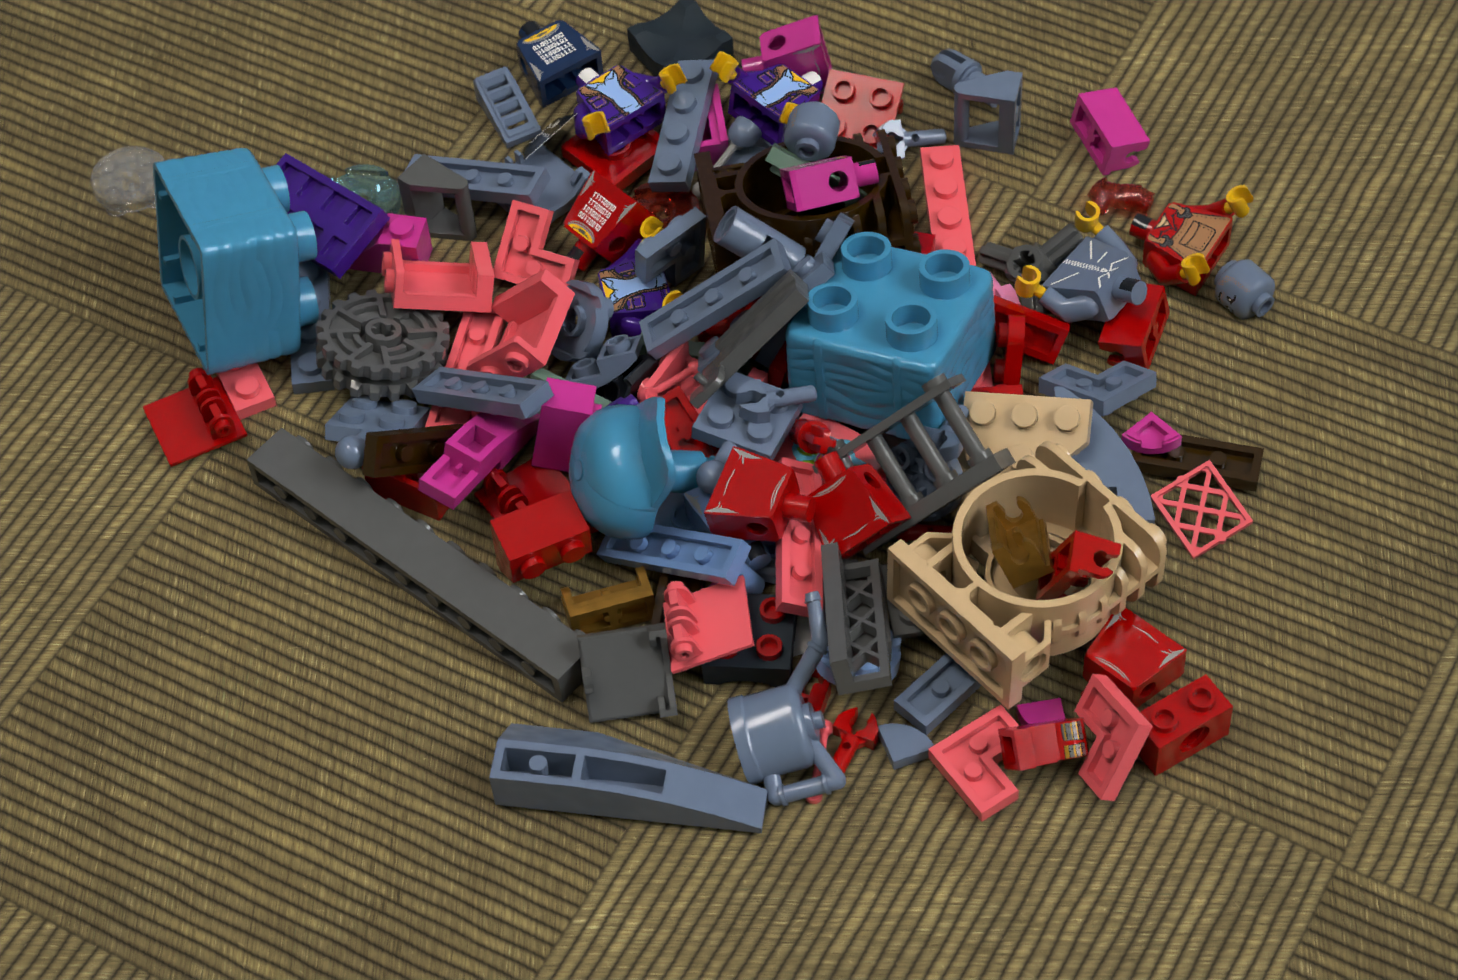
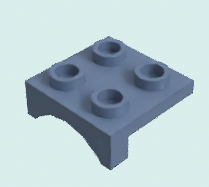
[497,145,591,223]

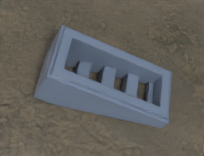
[473,67,542,149]

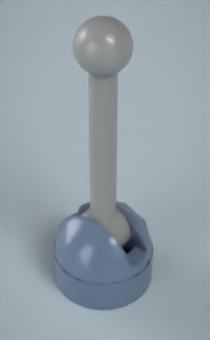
[692,116,762,198]

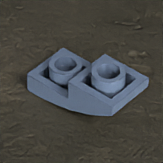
[566,334,644,389]

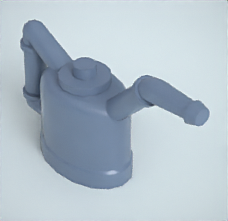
[727,591,846,806]

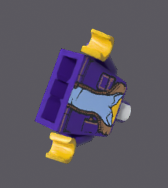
[710,52,823,145]
[573,63,688,156]
[597,216,683,337]

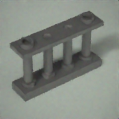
[812,373,1016,555]

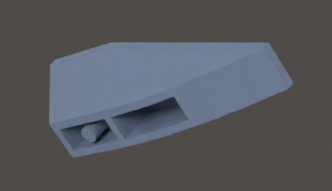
[489,723,768,833]

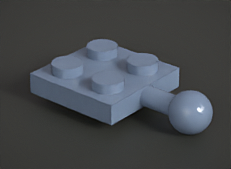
[691,372,803,494]
[325,394,430,469]

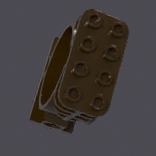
[694,129,921,274]

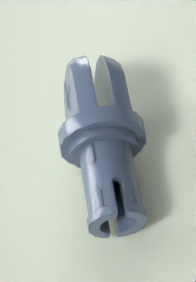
[930,49,997,108]

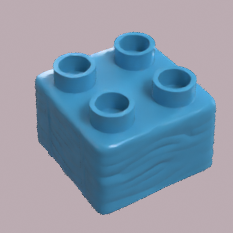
[153,148,319,375]
[785,232,997,439]

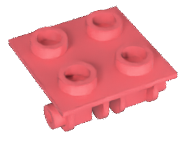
[663,575,754,674]

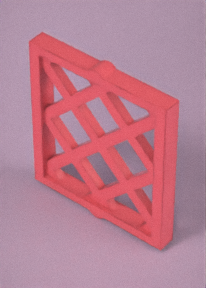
[1150,459,1253,560]

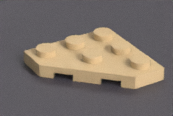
[952,391,1094,519]

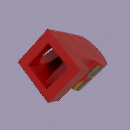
[998,718,1089,771]

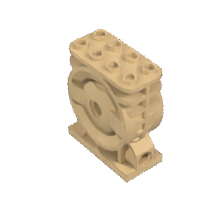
[887,441,1167,710]

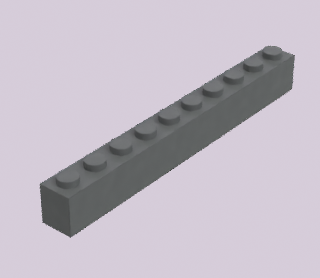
[247,428,585,703]

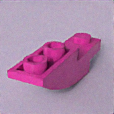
[418,412,540,510]

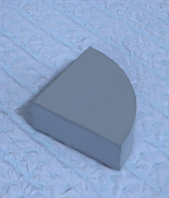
[878,723,934,770]

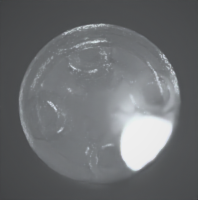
[91,146,165,217]

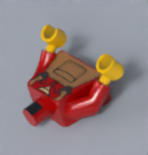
[1129,185,1254,296]

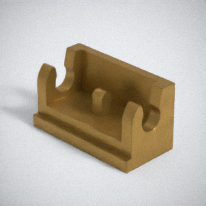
[986,496,1054,589]
[560,566,655,634]

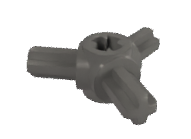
[979,224,1084,314]

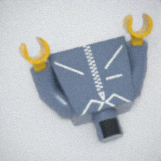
[1015,201,1147,323]

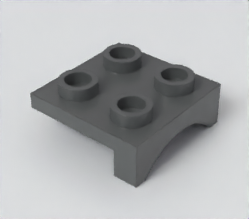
[577,623,678,723]

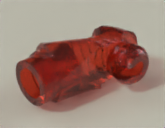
[1087,177,1155,216]

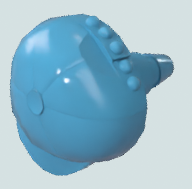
[569,397,715,540]

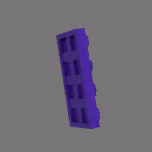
[276,153,390,279]

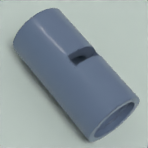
[714,206,806,271]

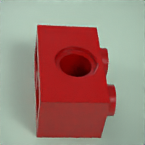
[1139,674,1233,776]

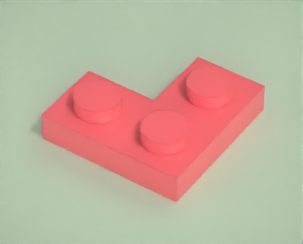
[493,200,580,286]
[1074,674,1153,801]
[928,704,1019,822]

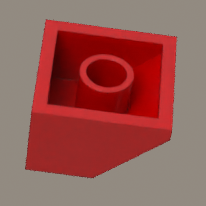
[490,489,592,583]

